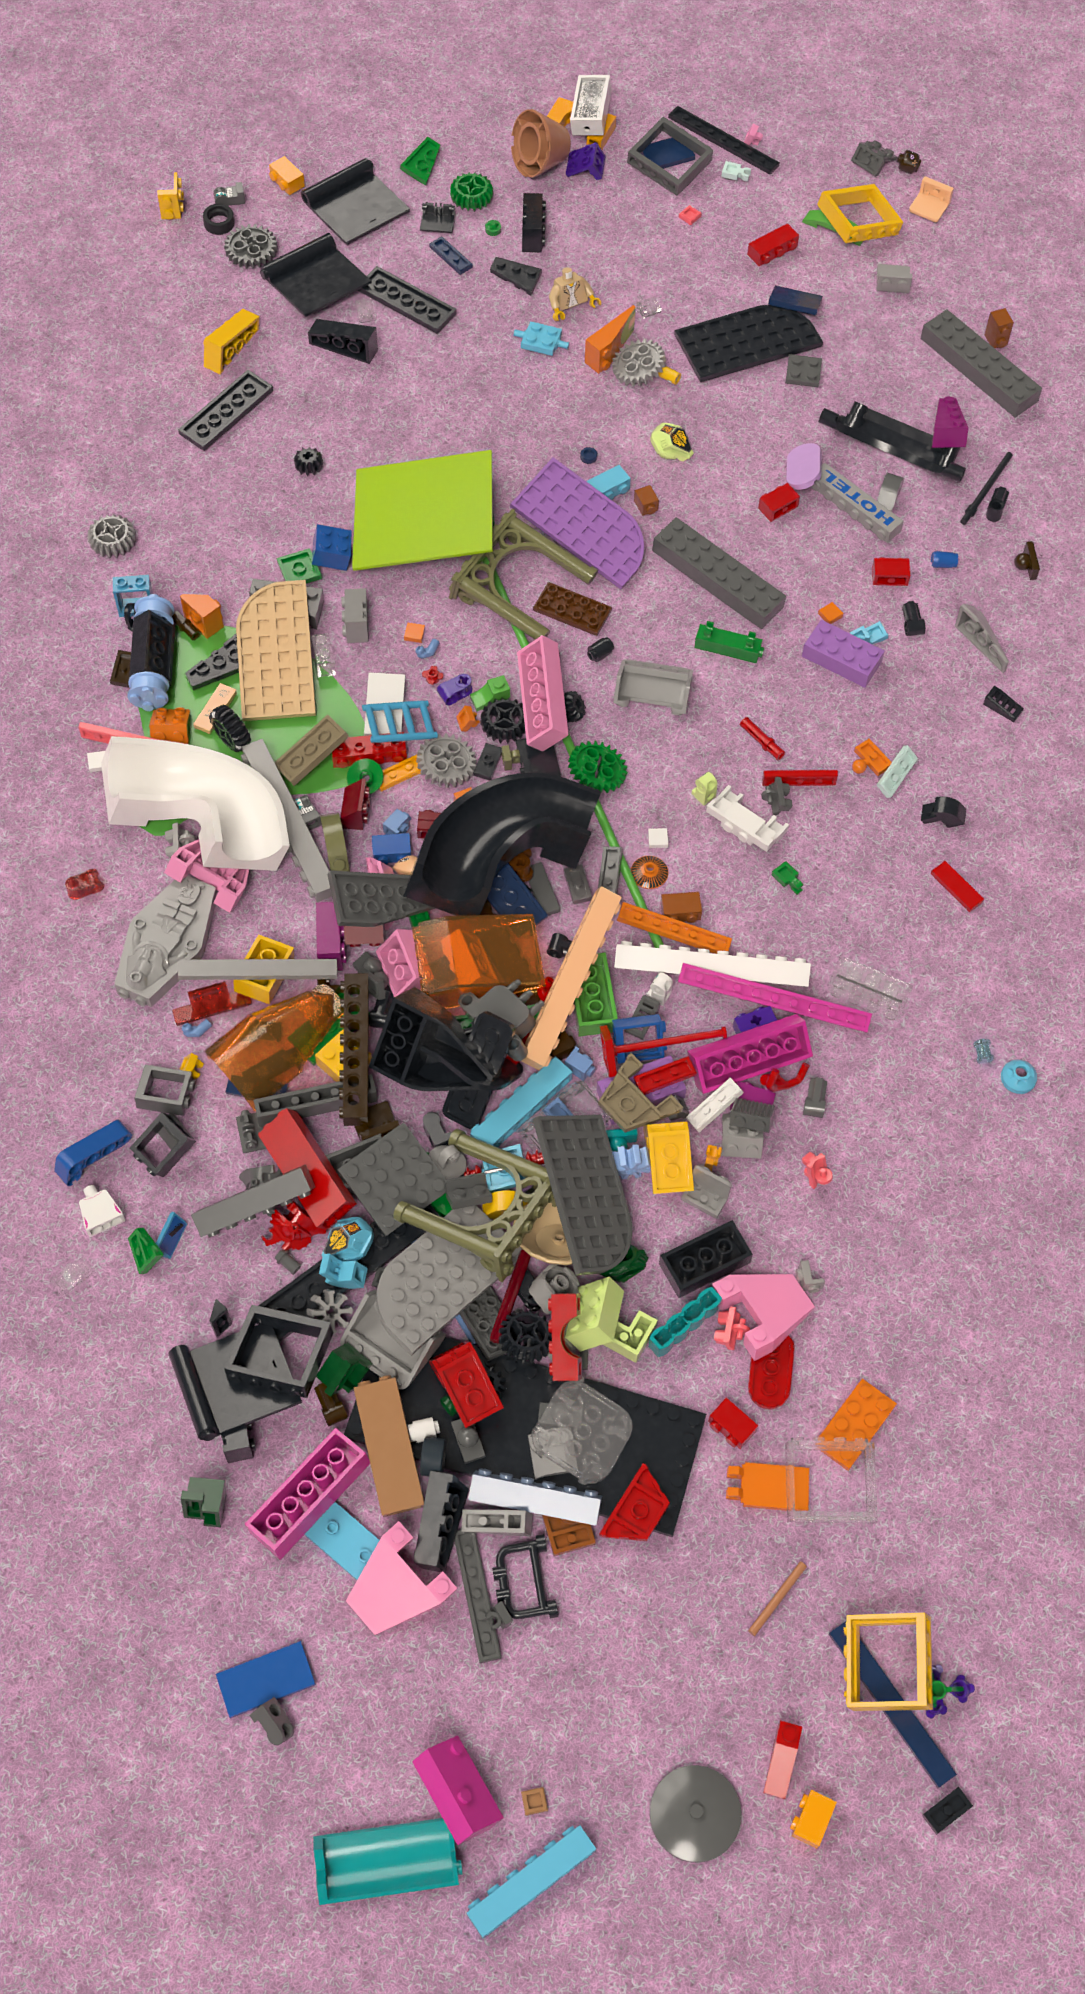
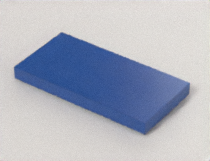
[216,1641,315,1718]

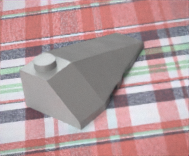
[955,604,1009,673]

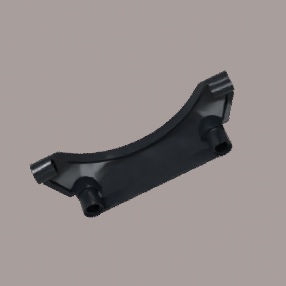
[818,401,966,482]

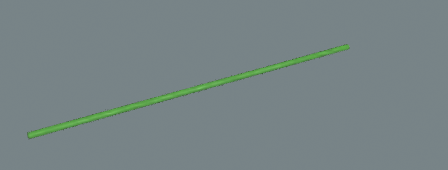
[483,557,664,948]

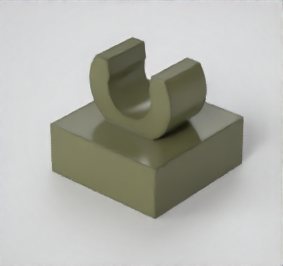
[501,745,520,771]

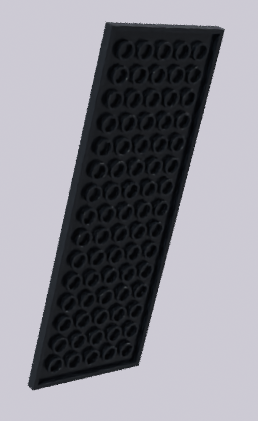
[344,1337,707,1537]

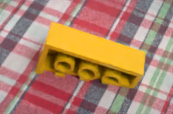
[203,309,259,374]

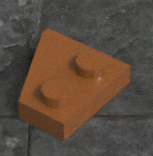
[542,1515,596,1556]

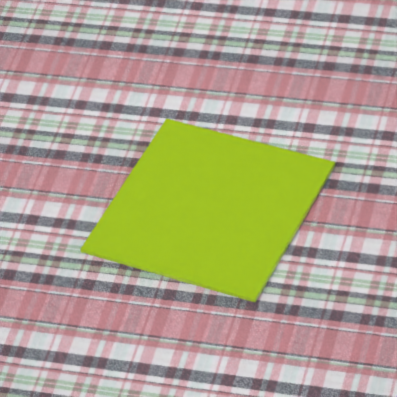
[352,450,493,571]

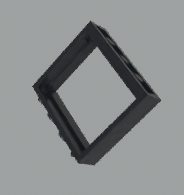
[224,1305,333,1398]

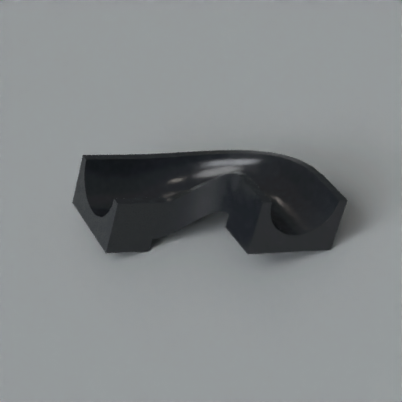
[403,772,601,923]

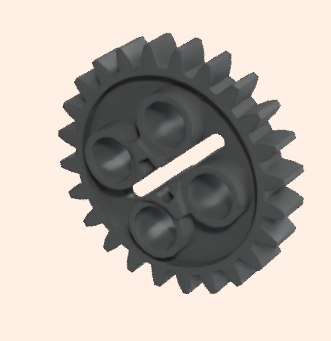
[224,224,277,269]

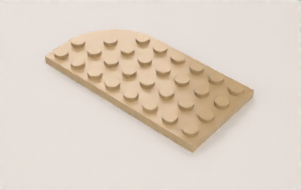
[236,580,316,721]

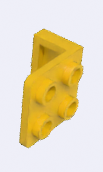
[157,172,184,219]

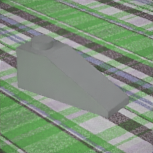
[461,1509,532,1536]

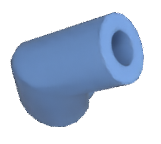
[415,639,440,659]
[181,1019,212,1037]

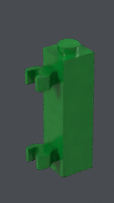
[694,621,765,664]

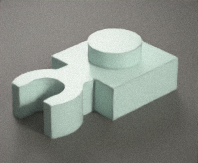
[721,161,751,181]

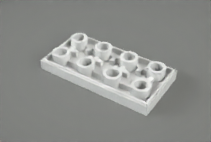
[364,673,405,736]

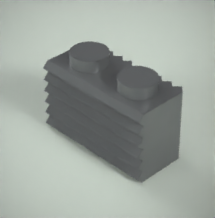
[729,1098,775,1133]

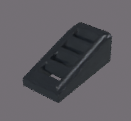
[983,685,1024,722]

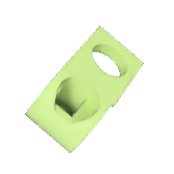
[691,772,717,806]

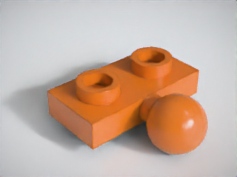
[852,739,892,776]

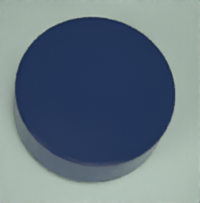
[580,447,597,464]

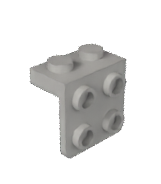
[876,264,912,293]
[721,1113,764,1159]
[681,1165,732,1219]

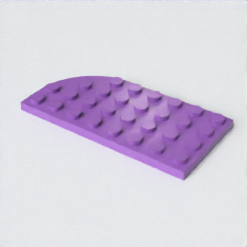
[510,457,644,589]

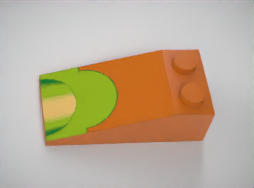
[585,305,636,374]

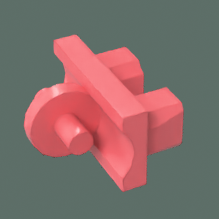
[802,1152,833,1189]
[714,1307,750,1350]

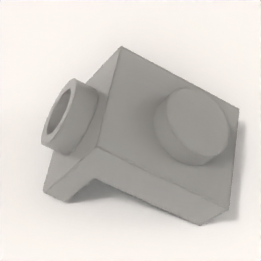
[795,1260,825,1293]

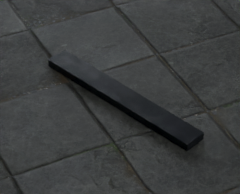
[668,106,780,175]

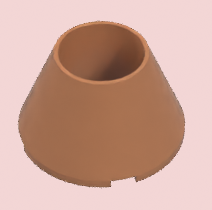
[511,109,571,178]

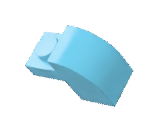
[319,1254,368,1289]

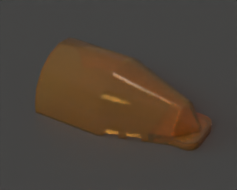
[203,984,344,1111]

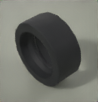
[203,204,234,235]

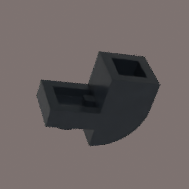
[921,797,966,828]

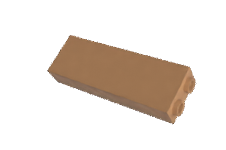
[354,1375,425,1517]

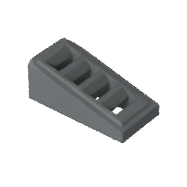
[625,995,660,1040]

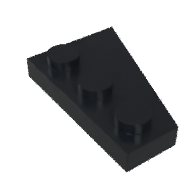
[490,257,542,296]

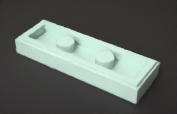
[877,745,918,798]

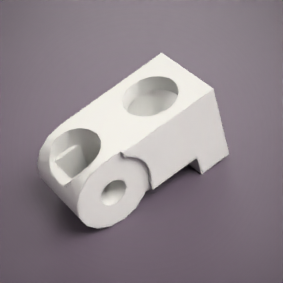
[646,972,673,1006]

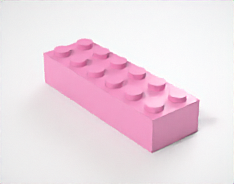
[517,635,568,751]

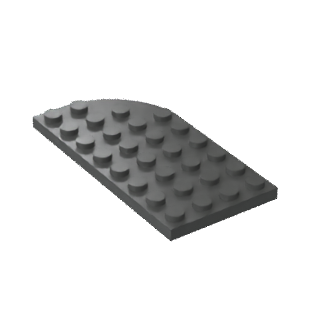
[533,1115,632,1276]

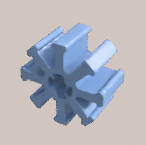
[612,1145,651,1180]

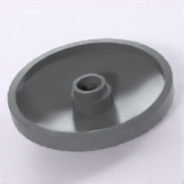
[649,1765,742,1863]

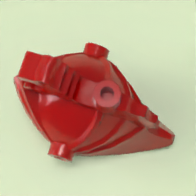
[261,1199,326,1251]

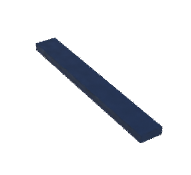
[828,1621,957,1789]

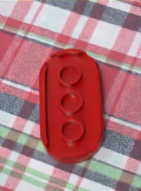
[748,1335,795,1410]

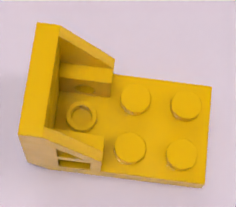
[643,1122,694,1194]

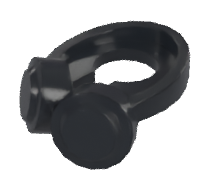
[124,603,136,632]

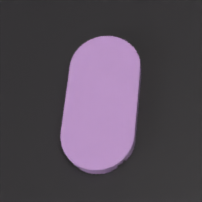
[786,443,822,490]

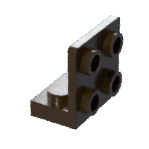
[354,1101,399,1142]

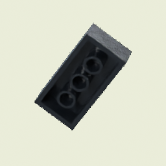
[659,1220,753,1299]

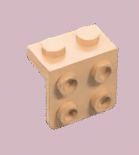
[909,176,954,222]

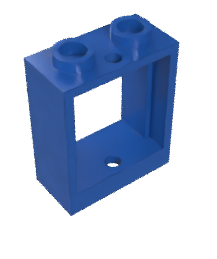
[612,1014,667,1064]

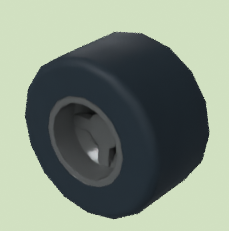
[420,1437,447,1477]

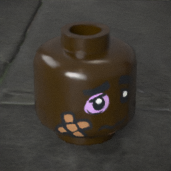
[897,150,921,174]

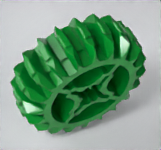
[450,172,493,211]

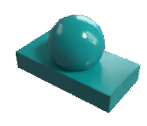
[606,1128,638,1152]

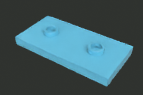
[304,1502,380,1580]

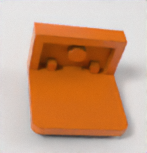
[149,707,190,744]

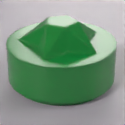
[485,220,501,236]

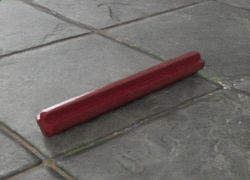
[490,1249,531,1344]

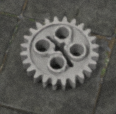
[612,339,666,387]
[416,733,477,788]

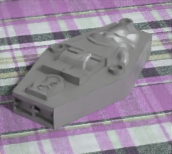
[114,876,217,1007]

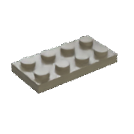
[274,715,349,786]

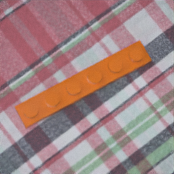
[617,902,732,954]

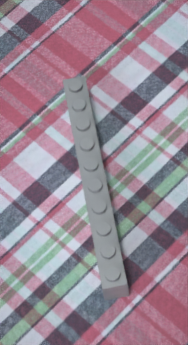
[240,739,332,902]

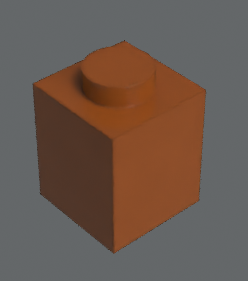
[634,485,659,516]

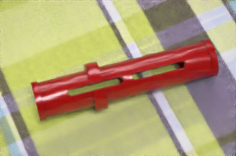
[740,717,786,761]

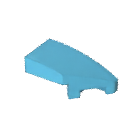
[850,621,888,644]

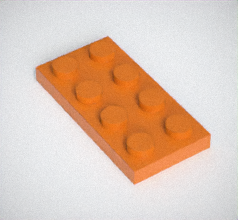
[813,1378,897,1471]

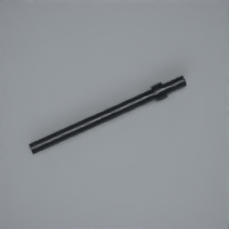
[960,452,1013,525]

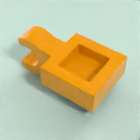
[704,1145,722,1172]

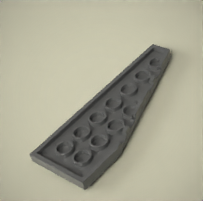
[327,870,436,927]

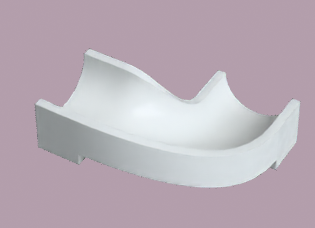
[101,736,290,871]

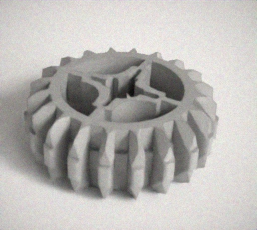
[87,514,136,559]

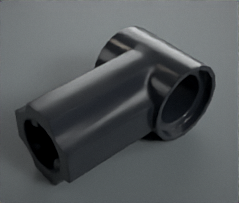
[986,486,1010,522]
[902,601,926,636]
[546,933,572,959]
[369,990,394,1029]

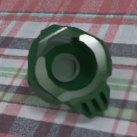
[600,1244,649,1283]

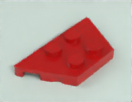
[599,1463,670,1541]

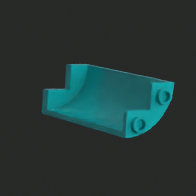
[313,1818,463,1905]

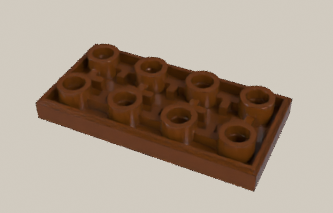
[533,582,612,636]

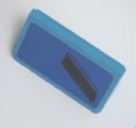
[156,1212,187,1259]

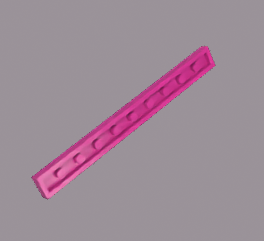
[678,963,872,1033]

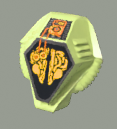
[650,423,694,461]

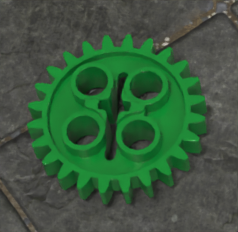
[568,741,628,793]

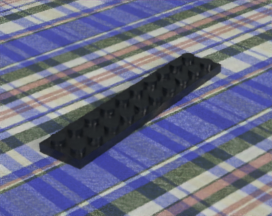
[258,1204,441,1343]

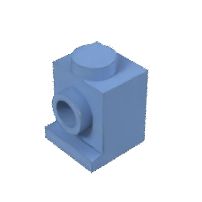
[383,809,411,835]
[565,1047,596,1081]

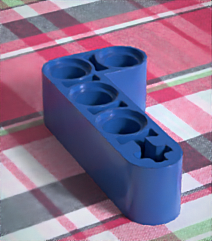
[54,1120,132,1186]

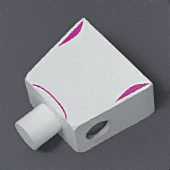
[79,1185,125,1237]

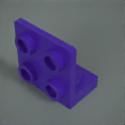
[566,142,606,180]

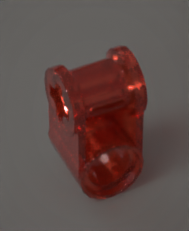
[65,869,104,900]

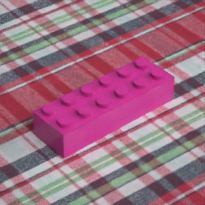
[687,1014,813,1094]
[244,1428,370,1560]

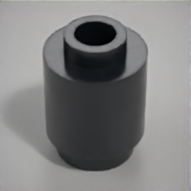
[587,637,614,662]

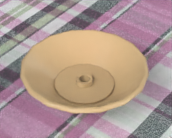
[513,1203,572,1265]

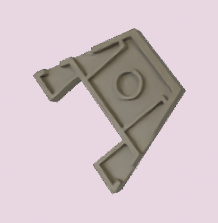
[598,1053,683,1133]

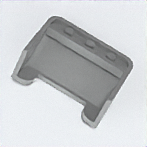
[613,659,693,715]
[340,1289,446,1389]

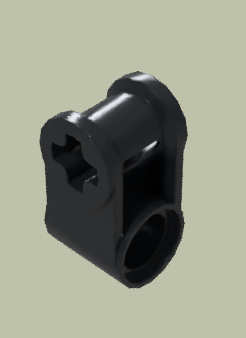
[509,1270,541,1311]

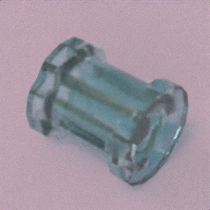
[973,1039,994,1064]

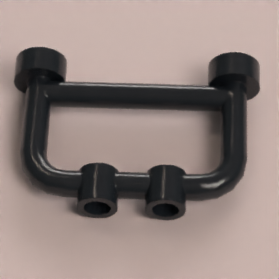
[492,1534,558,1619]

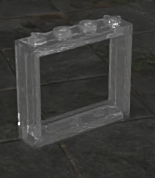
[785,1437,878,1524]

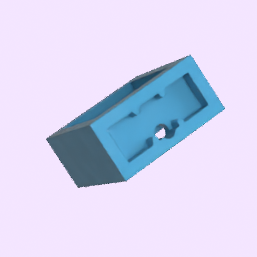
[113,575,153,617]

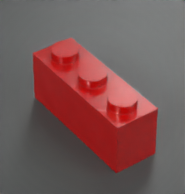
[747,223,799,266]

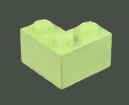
[603,1310,658,1363]

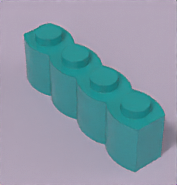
[648,1287,722,1357]

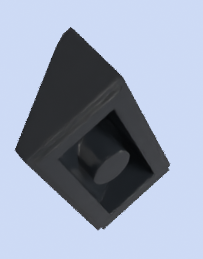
[209,1299,232,1337]

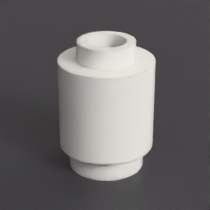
[408,1417,440,1443]

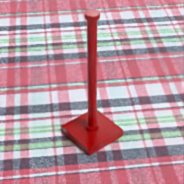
[599,1025,727,1078]

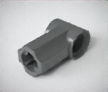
[803,1077,827,1118]

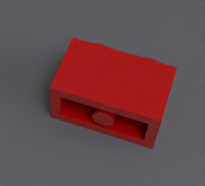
[758,483,800,522]
[872,557,911,586]
[708,1397,759,1449]

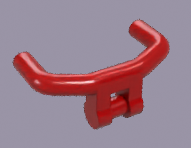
[760,1063,810,1092]

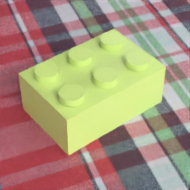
[565,1277,624,1352]

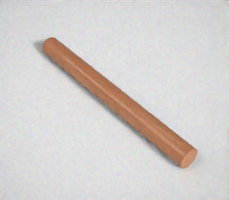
[748,1562,807,1636]

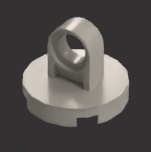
[429,1145,467,1180]

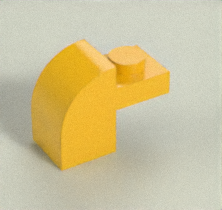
[482,1191,529,1220]

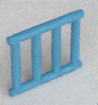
[362,700,438,743]

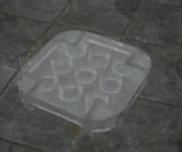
[530,1381,632,1485]

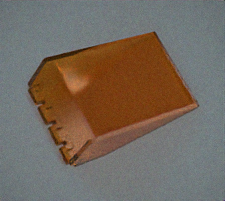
[412,914,546,1009]

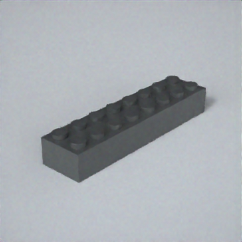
[920,309,1042,418]
[652,517,786,629]

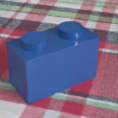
[372,833,411,865]

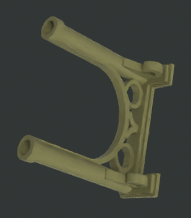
[449,508,598,640]
[393,1129,556,1283]

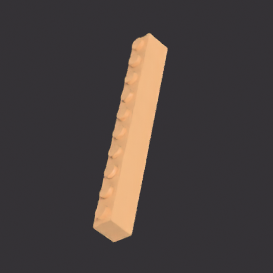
[521,886,621,1070]

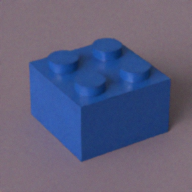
[312,524,352,571]

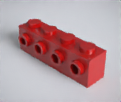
[332,732,407,768]

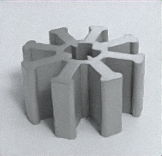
[307,1289,353,1333]

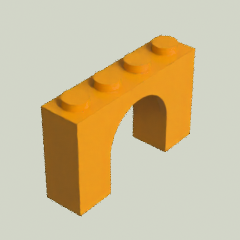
[547,97,616,150]

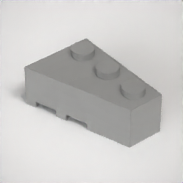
[341,588,368,643]

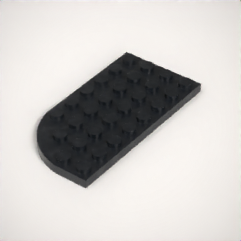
[674,305,823,382]

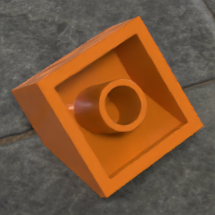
[180,594,224,639]

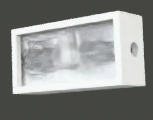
[570,75,612,135]

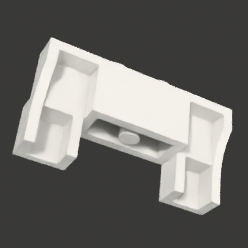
[706,785,789,852]

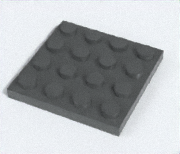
[337,1122,446,1237]

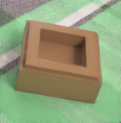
[521,1787,548,1816]

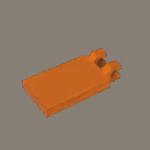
[726,1462,809,1512]

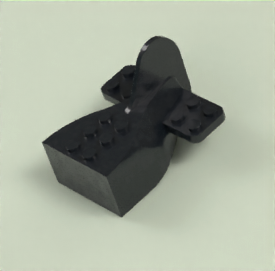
[369,987,523,1129]

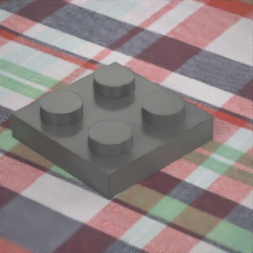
[785,354,822,388]

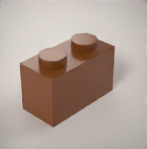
[984,308,1014,349]
[660,892,702,923]

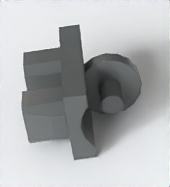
[761,777,793,815]

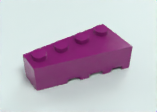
[932,396,968,448]

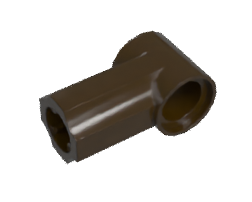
[314,1383,348,1427]

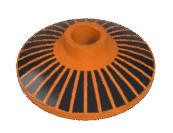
[631,856,668,889]

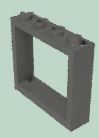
[627,117,713,195]

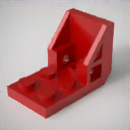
[428,1341,504,1428]

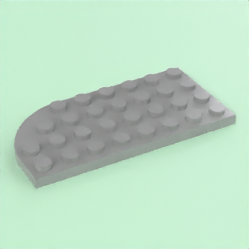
[376,1205,522,1356]

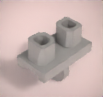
[165,822,196,858]

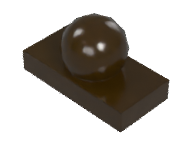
[1014,541,1040,580]

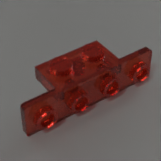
[172,981,252,1026]

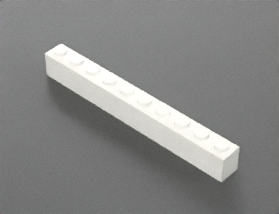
[614,941,811,987]

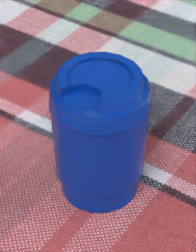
[931,551,958,568]

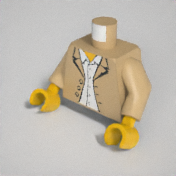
[549,267,601,321]

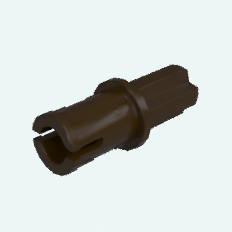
[172,611,200,640]

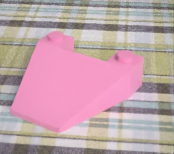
[164,839,249,913]
[712,1274,815,1361]
[346,1521,457,1635]

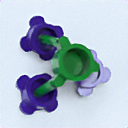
[926,1664,975,1719]

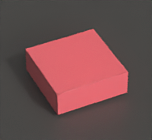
[679,205,702,225]

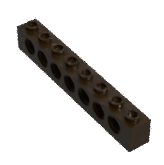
[339,973,369,1126]

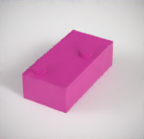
[412,1735,504,1845]

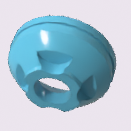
[1001,1059,1037,1094]

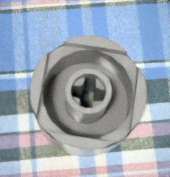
[529,1264,579,1314]

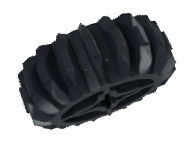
[480,697,526,744]
[209,704,251,752]
[498,1308,552,1364]

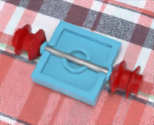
[464,1144,545,1193]

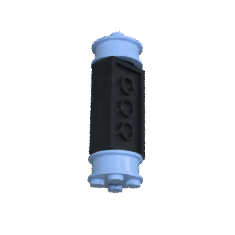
[127,594,175,711]

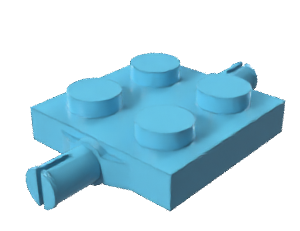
[513,322,569,356]

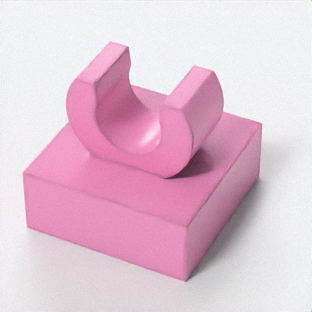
[744,123,763,146]

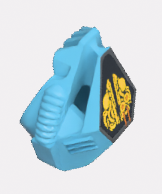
[321,1217,374,1261]

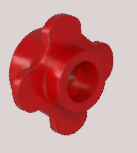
[422,666,443,685]

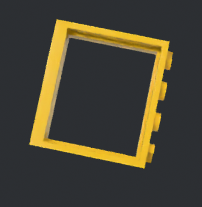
[817,184,903,243]
[844,1612,933,1711]

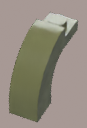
[320,812,350,872]

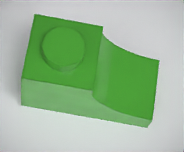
[470,675,510,712]

